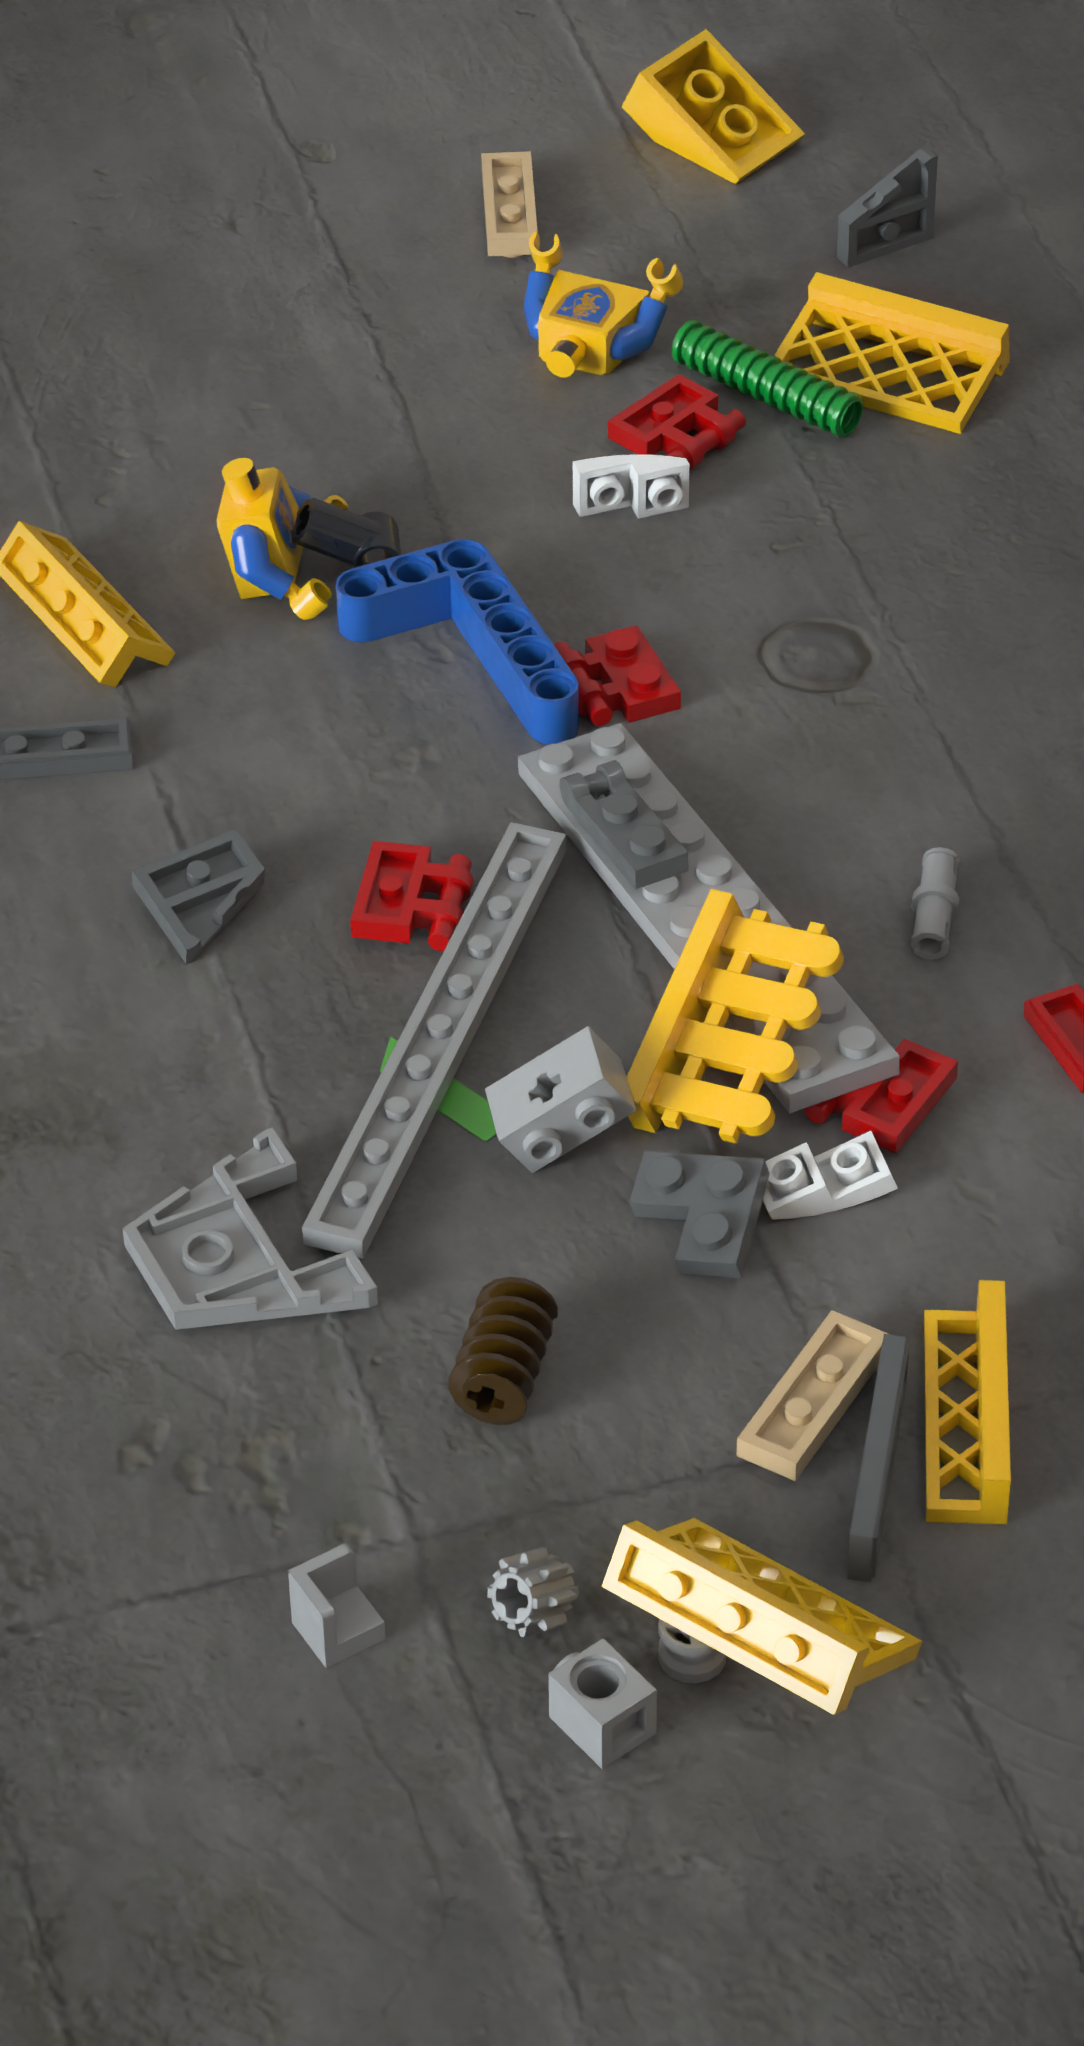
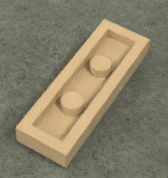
[481,151,538,258]
[737,1310,888,1481]

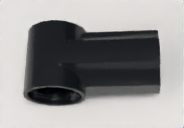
[292,497,401,568]

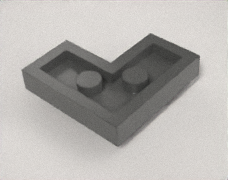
[629,1151,770,1278]

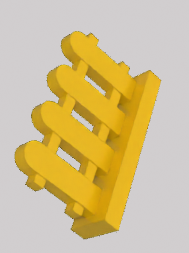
[627,889,844,1144]

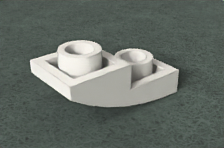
[573,454,690,519]
[763,1131,898,1220]

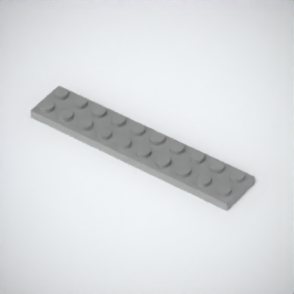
[518,723,900,1114]

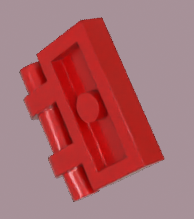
[608,374,746,471]
[553,625,681,726]
[350,841,474,951]
[804,1036,958,1153]

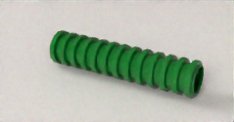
[672,320,863,438]

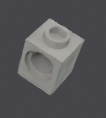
[548,1638,657,1769]

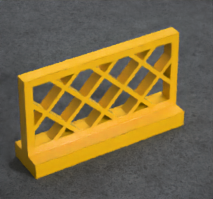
[774,272,1010,434]
[602,1518,923,1715]

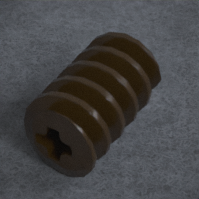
[449,1277,558,1425]

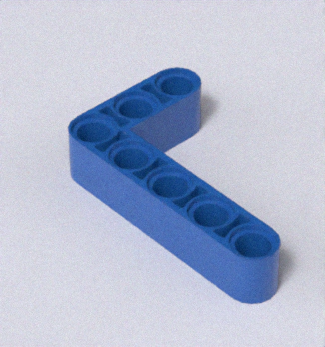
[336,539,579,745]

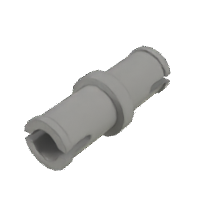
[910,847,960,960]

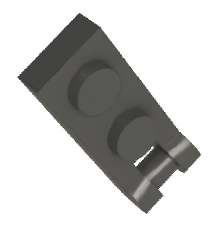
[559,760,689,889]

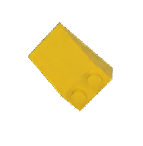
[622,29,805,184]

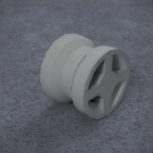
[658,1618,726,1684]

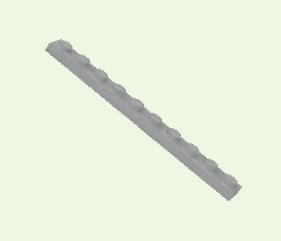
[302,822,566,1259]

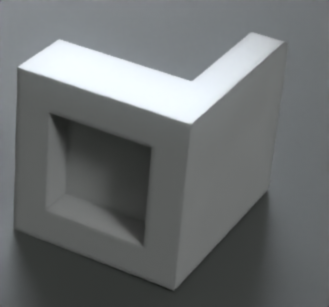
[288,1543,386,1669]

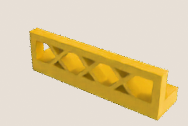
[0,521,176,688]
[923,1280,1011,1524]

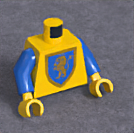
[523,231,683,378]
[217,458,348,620]

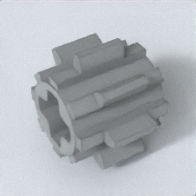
[487,1547,579,1637]

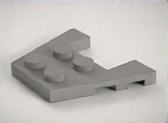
[123,1127,378,1330]

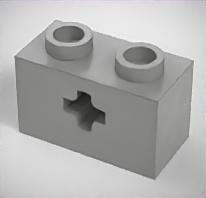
[485,1026,636,1173]

